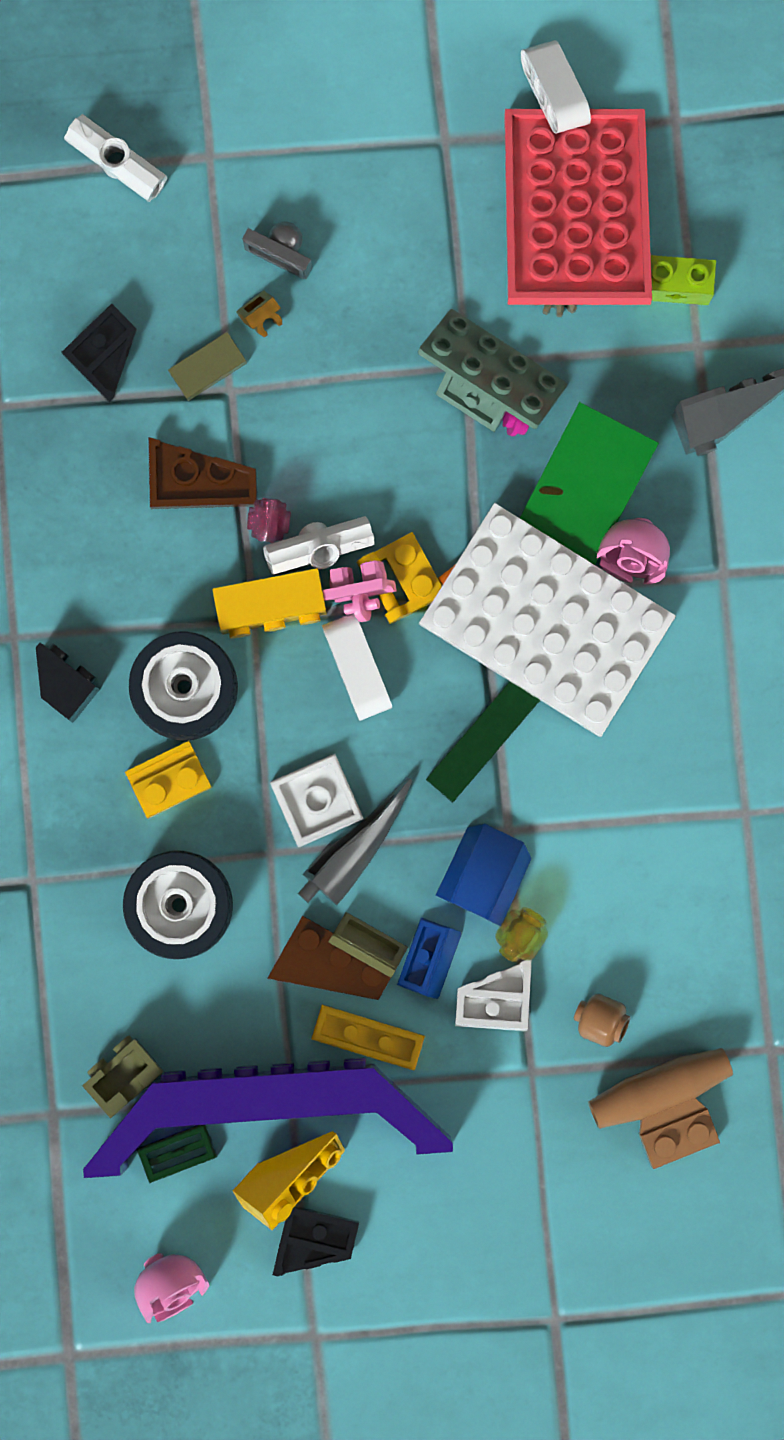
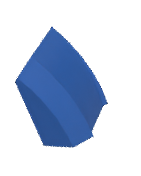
[435,824,531,926]

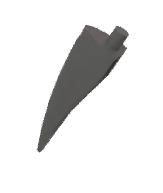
[297,777,412,905]

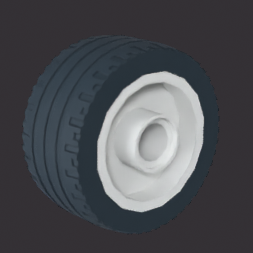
[129,631,238,741]
[123,851,233,959]

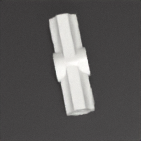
[64,114,167,202]
[263,516,375,575]

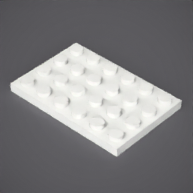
[419,503,676,737]

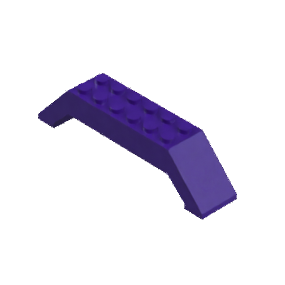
[83,1058,453,1178]

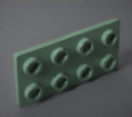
[418,309,567,432]

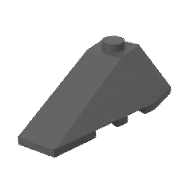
[672,368,784,456]

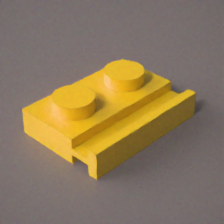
[125,741,212,819]

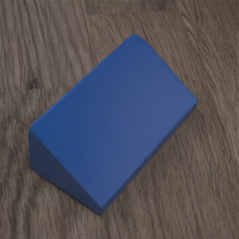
[397,917,461,999]

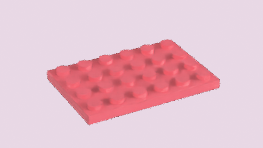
[504,109,652,305]

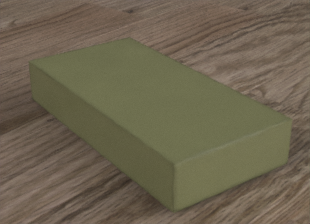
[168,332,247,401]
[329,912,408,977]

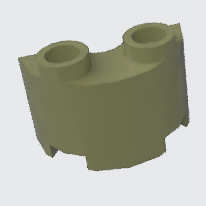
[82,1035,164,1119]

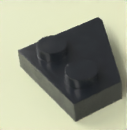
[61,304,137,403]
[272,1206,359,1277]

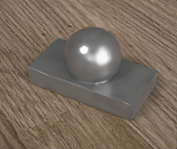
[242,221,312,279]

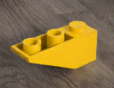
[232,1131,345,1230]

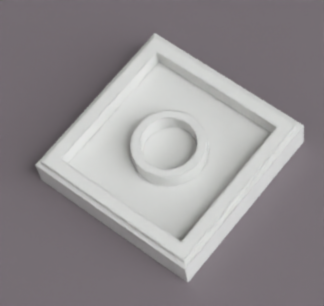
[270,754,364,848]

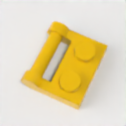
[356,532,442,624]

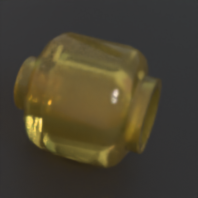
[495,907,549,962]

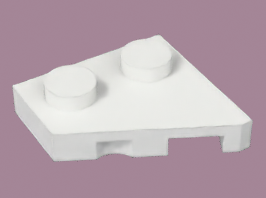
[455,960,532,1031]

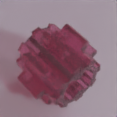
[247,498,291,543]

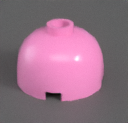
[597,518,670,584]
[134,1253,210,1323]

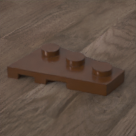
[148,437,257,509]
[267,916,391,1000]

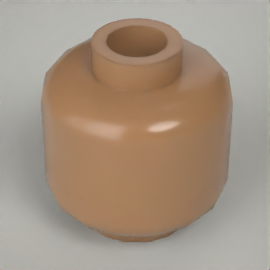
[574,994,630,1047]

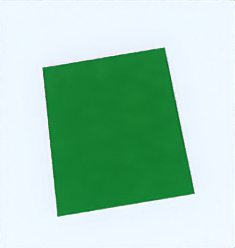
[520,402,659,565]

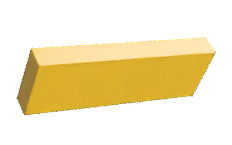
[311,1004,425,1071]

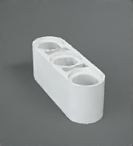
[521,40,591,134]
[322,613,393,721]

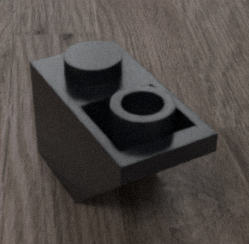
[36,642,100,723]

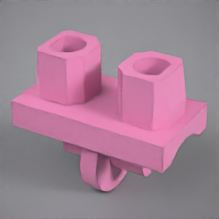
[323,561,397,622]

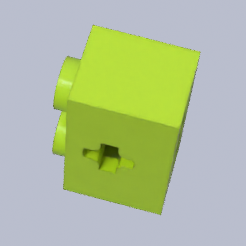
[651,255,716,305]

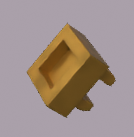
[236,291,282,337]

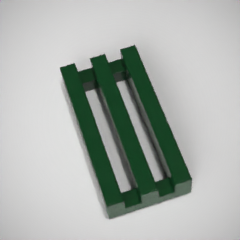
[137,1125,218,1183]

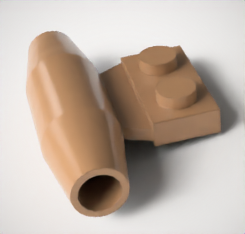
[588,1048,733,1169]

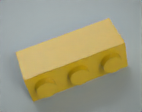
[212,568,327,639]

